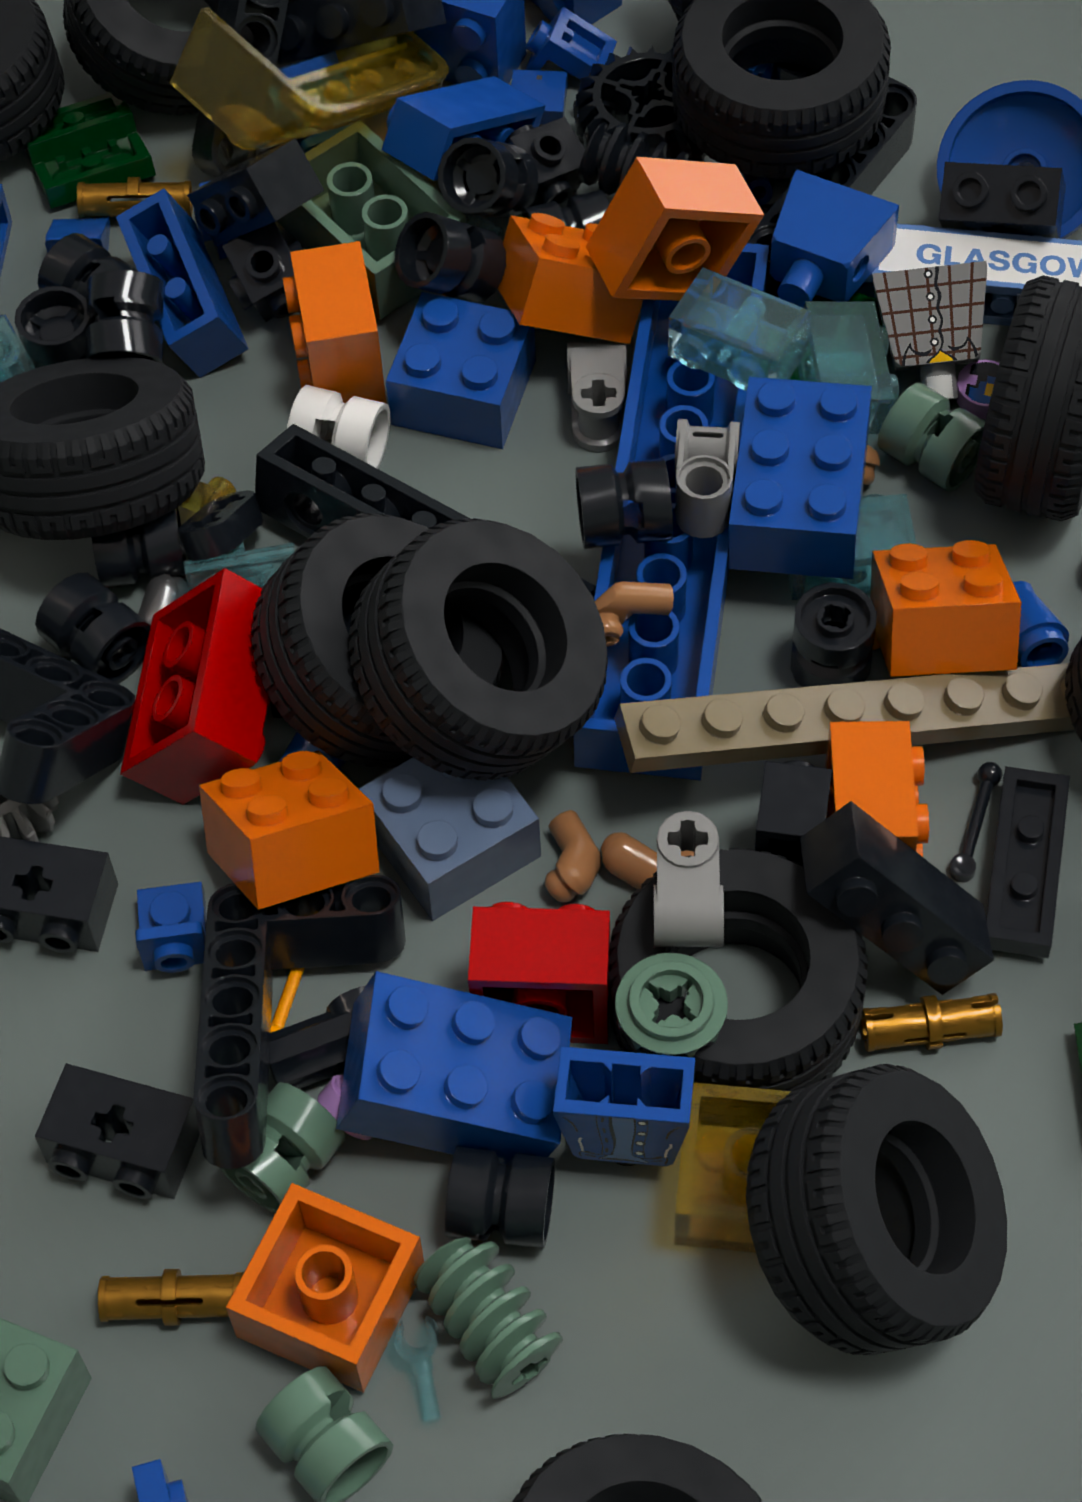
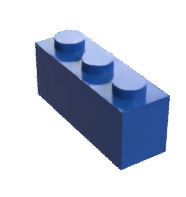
[382,76,546,181]
[116,188,249,377]

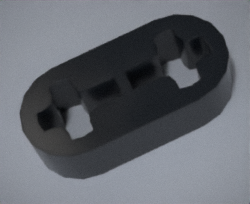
[178,490,264,561]

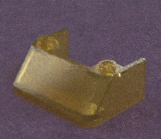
[170,7,449,151]

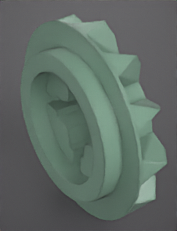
[615,953,728,1057]

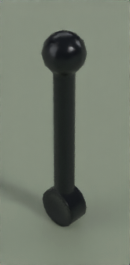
[949,762,1003,882]

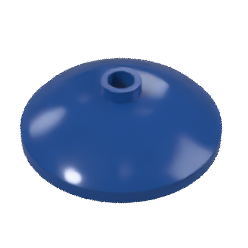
[937,80,1082,239]

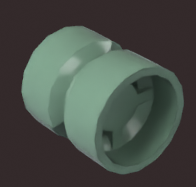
[877,383,985,492]
[220,1082,346,1213]
[255,1366,394,1502]

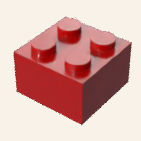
[468,902,610,1044]

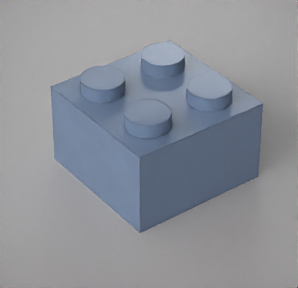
[359,757,541,921]

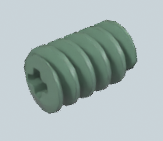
[413,1237,563,1399]

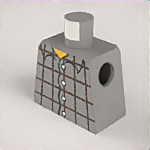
[872,261,987,400]

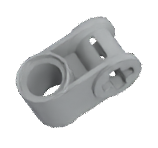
[567,341,627,452]
[675,419,740,538]
[654,811,724,947]

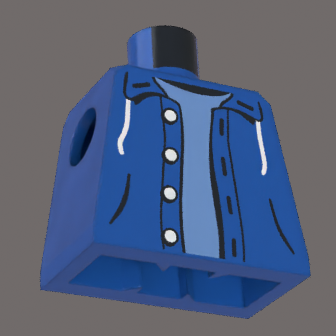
[553,1046,695,1166]

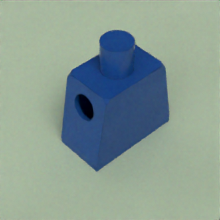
[770,170,899,310]

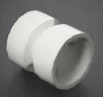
[287,385,390,469]

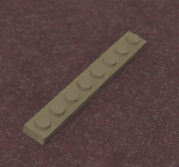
[614,663,1075,773]

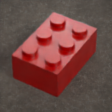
[120,568,271,805]

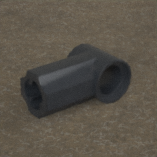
[269,986,365,1089]

